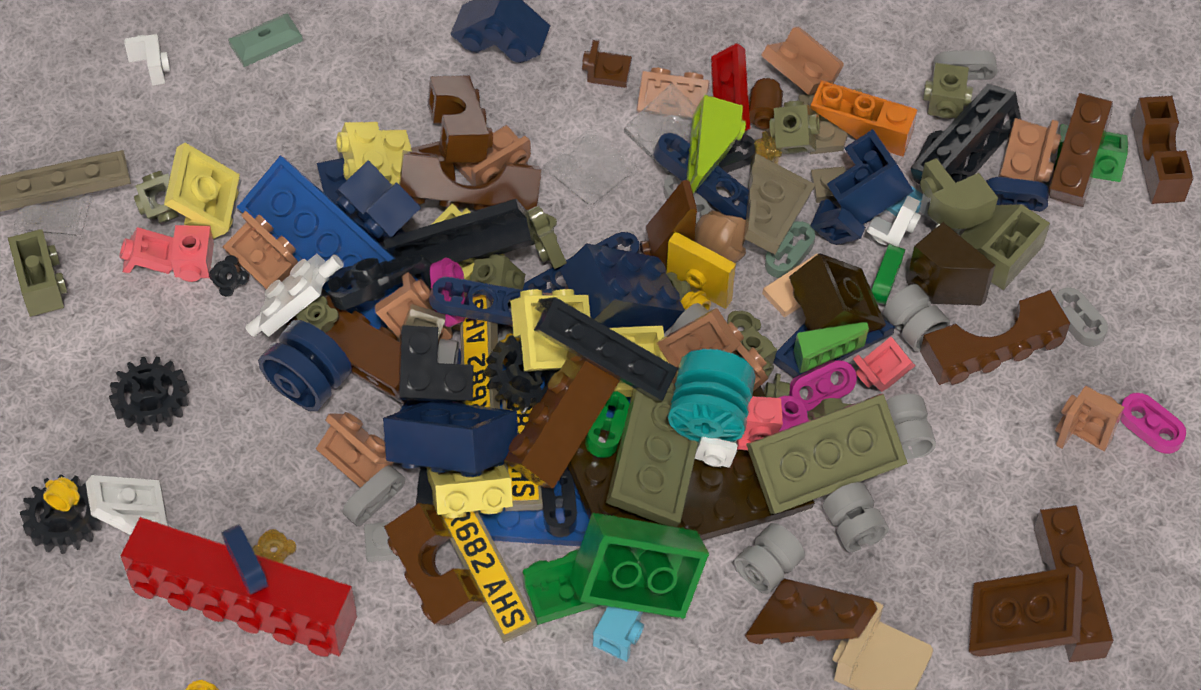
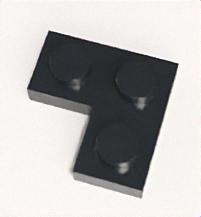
[398,325,474,403]

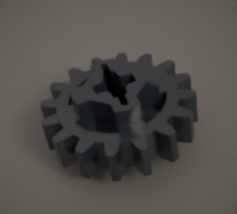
[483,335,560,413]
[109,356,190,432]
[20,474,102,554]

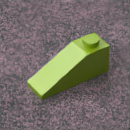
[687,95,746,194]

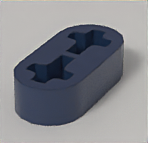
[986,177,1049,212]
[221,524,268,594]

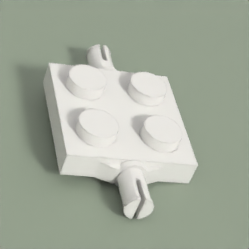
[245,254,344,337]

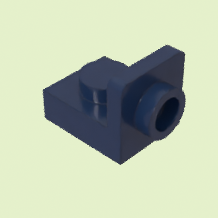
[810,199,866,245]

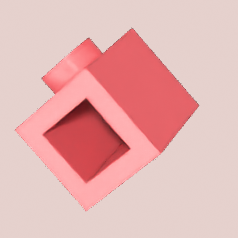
[171,225,214,282]

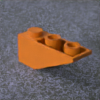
[810,80,918,157]

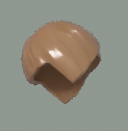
[694,210,746,263]

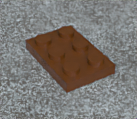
[969,566,1083,657]

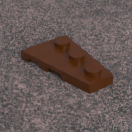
[745,578,878,644]

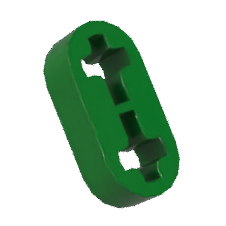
[871,244,906,306]
[585,391,629,458]

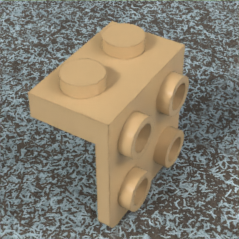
[833,600,933,690]

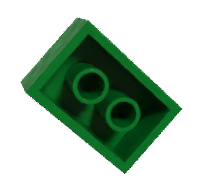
[569,513,710,619]

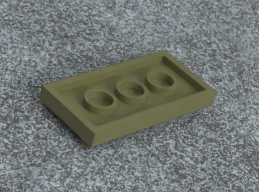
[606,383,698,527]
[746,394,908,514]

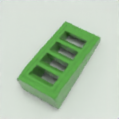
[794,322,869,373]

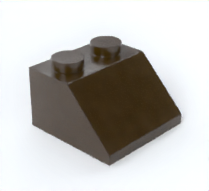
[906,222,996,306]
[789,253,886,332]

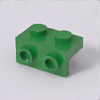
[522,550,602,625]

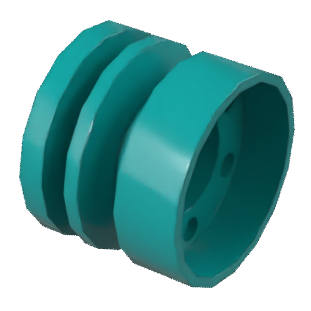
[668,349,756,442]

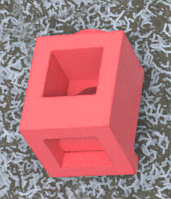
[737,396,783,450]

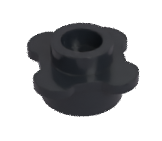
[209,255,249,297]

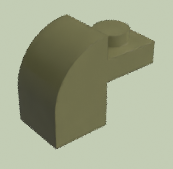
[920,158,998,229]

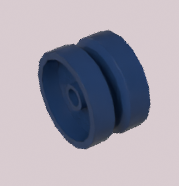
[258,320,352,411]

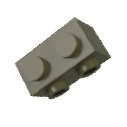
[8,229,68,317]

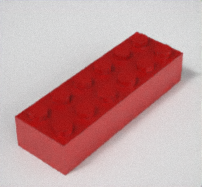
[120,517,357,657]

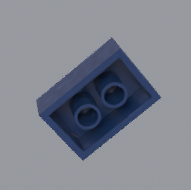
[560,243,685,333]
[383,401,518,477]

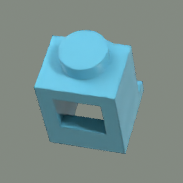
[593,606,644,662]

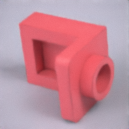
[853,337,916,392]

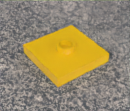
[667,232,736,309]

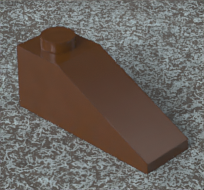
[640,180,697,270]

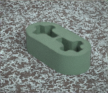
[765,221,815,278]

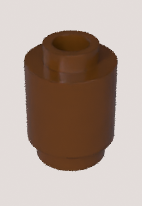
[749,78,783,129]

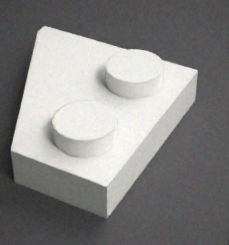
[85,475,168,535]

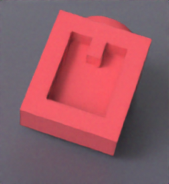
[119,227,174,274]

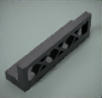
[910,84,1022,183]
[384,199,535,279]
[534,297,678,401]

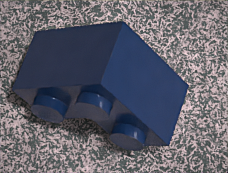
[450,0,551,63]
[827,129,914,224]
[335,160,421,242]

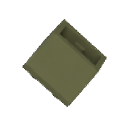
[960,204,1050,290]

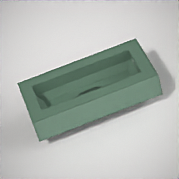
[228,13,303,67]

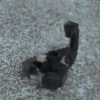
[327,255,432,310]

